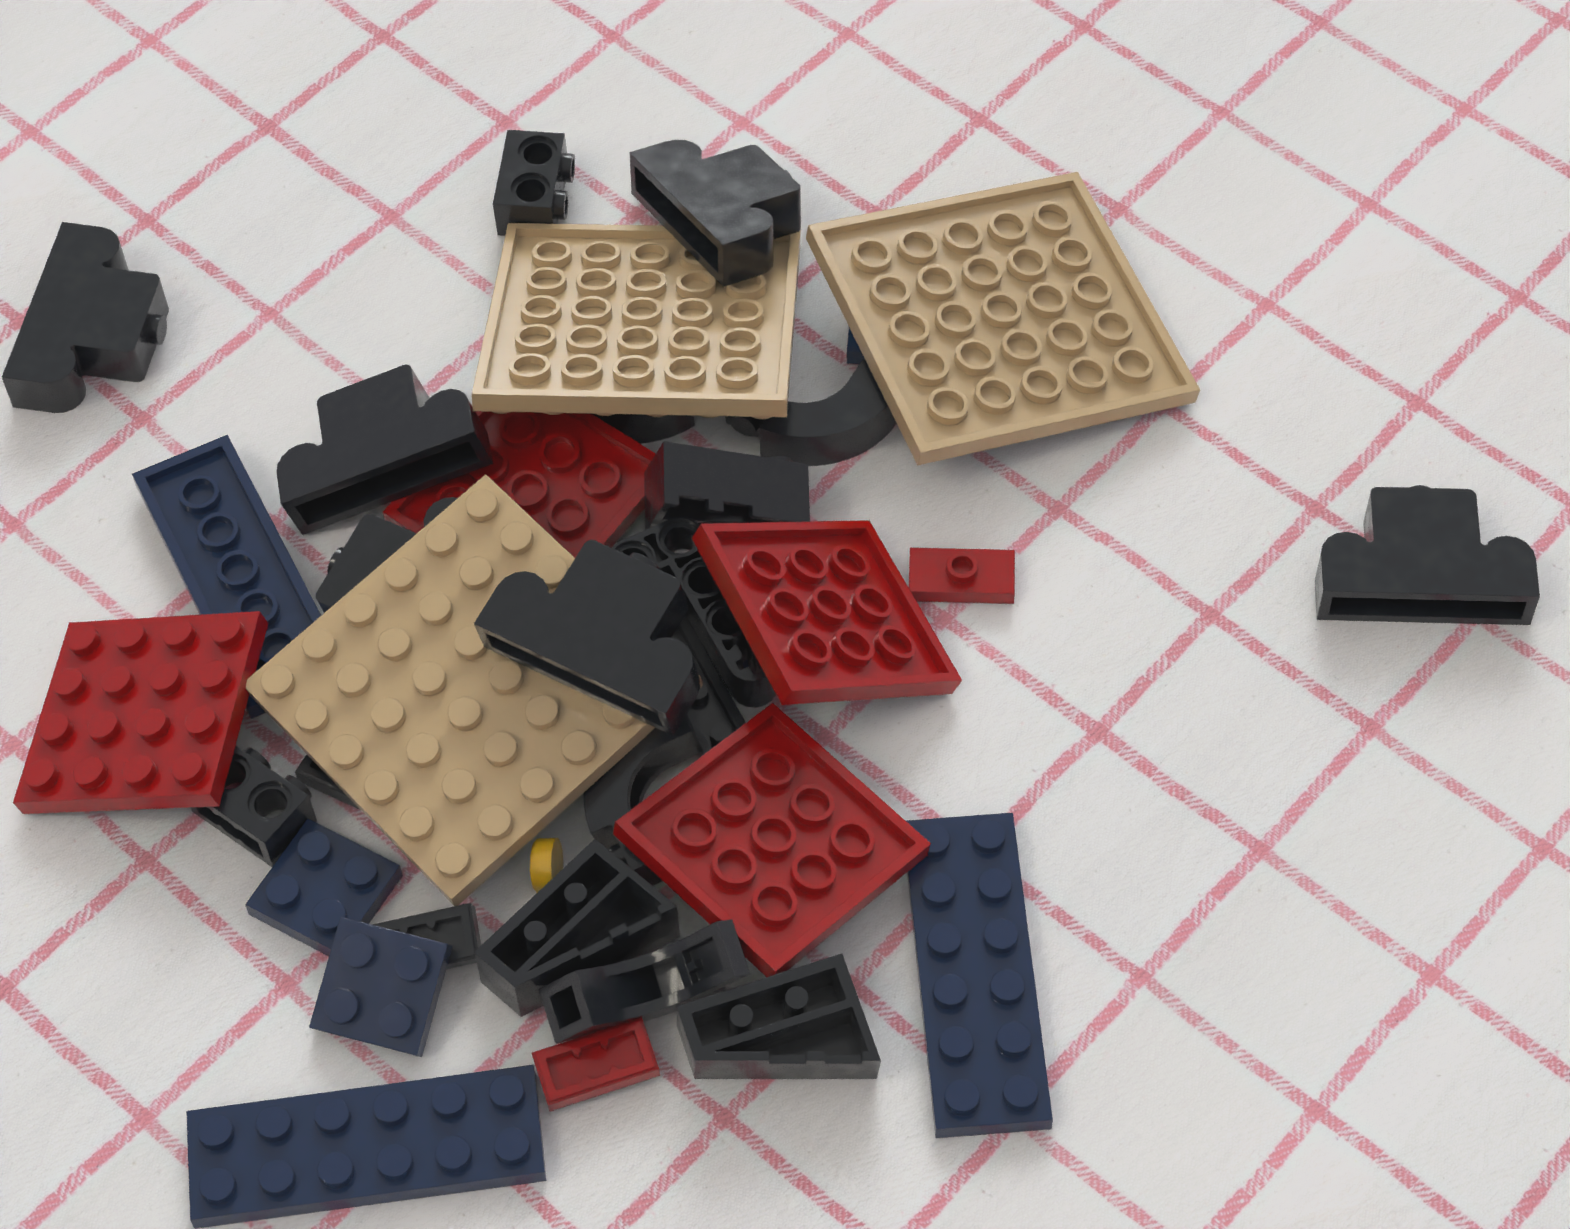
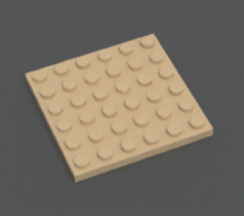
[806,172,1200,466]
[471,223,801,419]
[246,474,703,906]

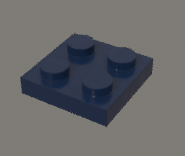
[245,819,403,956]
[309,917,453,1057]

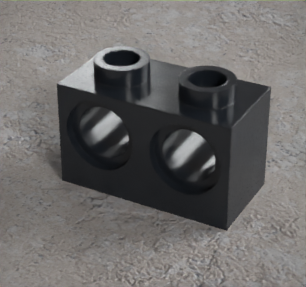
[493,130,575,236]
[191,746,317,867]

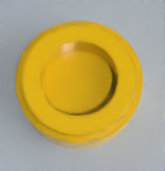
[530,838,564,893]

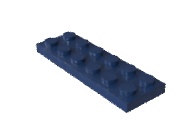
[132,434,321,719]
[906,813,1053,1138]
[186,1065,547,1229]

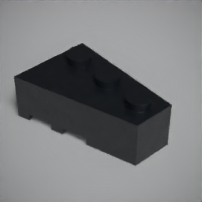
[644,441,810,530]
[474,839,680,1017]
[676,953,881,1079]

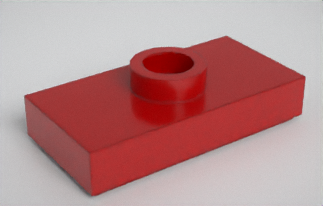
[909,547,1015,604]
[532,1017,660,1112]

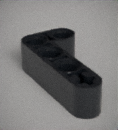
[613,517,776,708]

